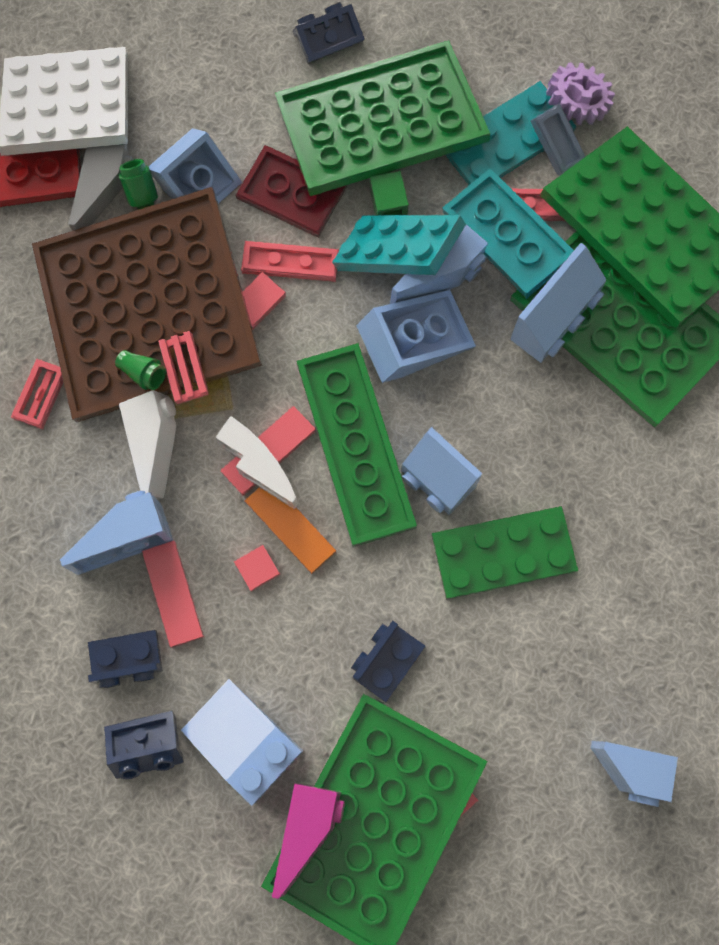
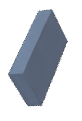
[530,104,586,176]

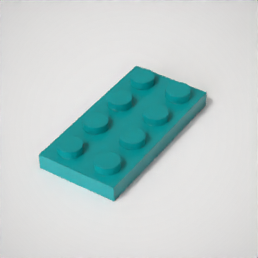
[446,81,577,186]
[442,168,574,299]
[332,215,466,275]

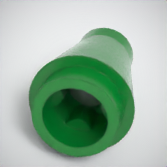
[115,350,166,390]

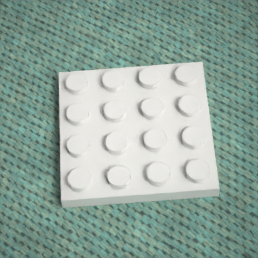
[0,47,128,156]

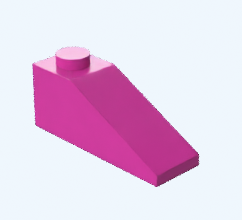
[272,784,345,899]

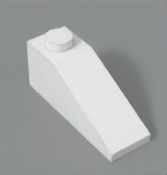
[119,390,177,500]

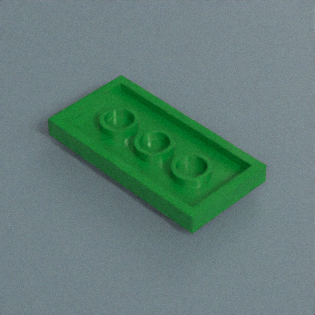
[431,506,578,600]

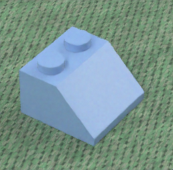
[149,128,242,204]
[401,427,482,515]
[591,741,678,807]

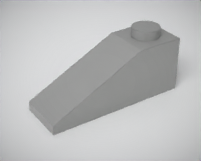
[68,144,134,231]

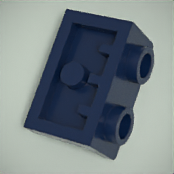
[292,2,365,64]
[351,620,425,703]
[88,630,163,689]
[104,711,184,779]

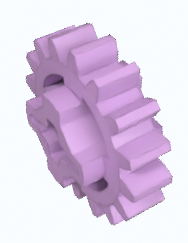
[546,62,615,125]

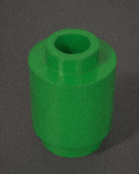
[119,159,159,210]

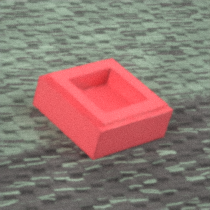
[234,545,280,592]

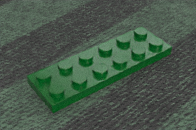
[296,343,417,547]

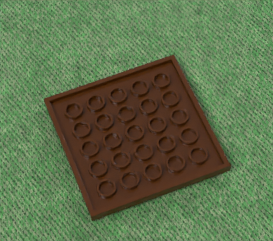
[32,187,263,422]

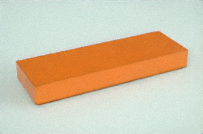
[244,487,336,574]

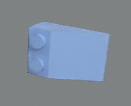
[390,225,488,304]
[356,290,476,383]
[60,491,173,575]
[181,679,303,806]

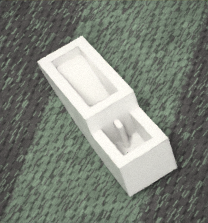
[216,416,298,509]

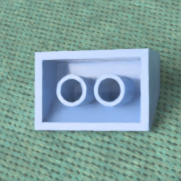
[510,243,606,363]

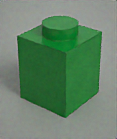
[370,171,409,215]

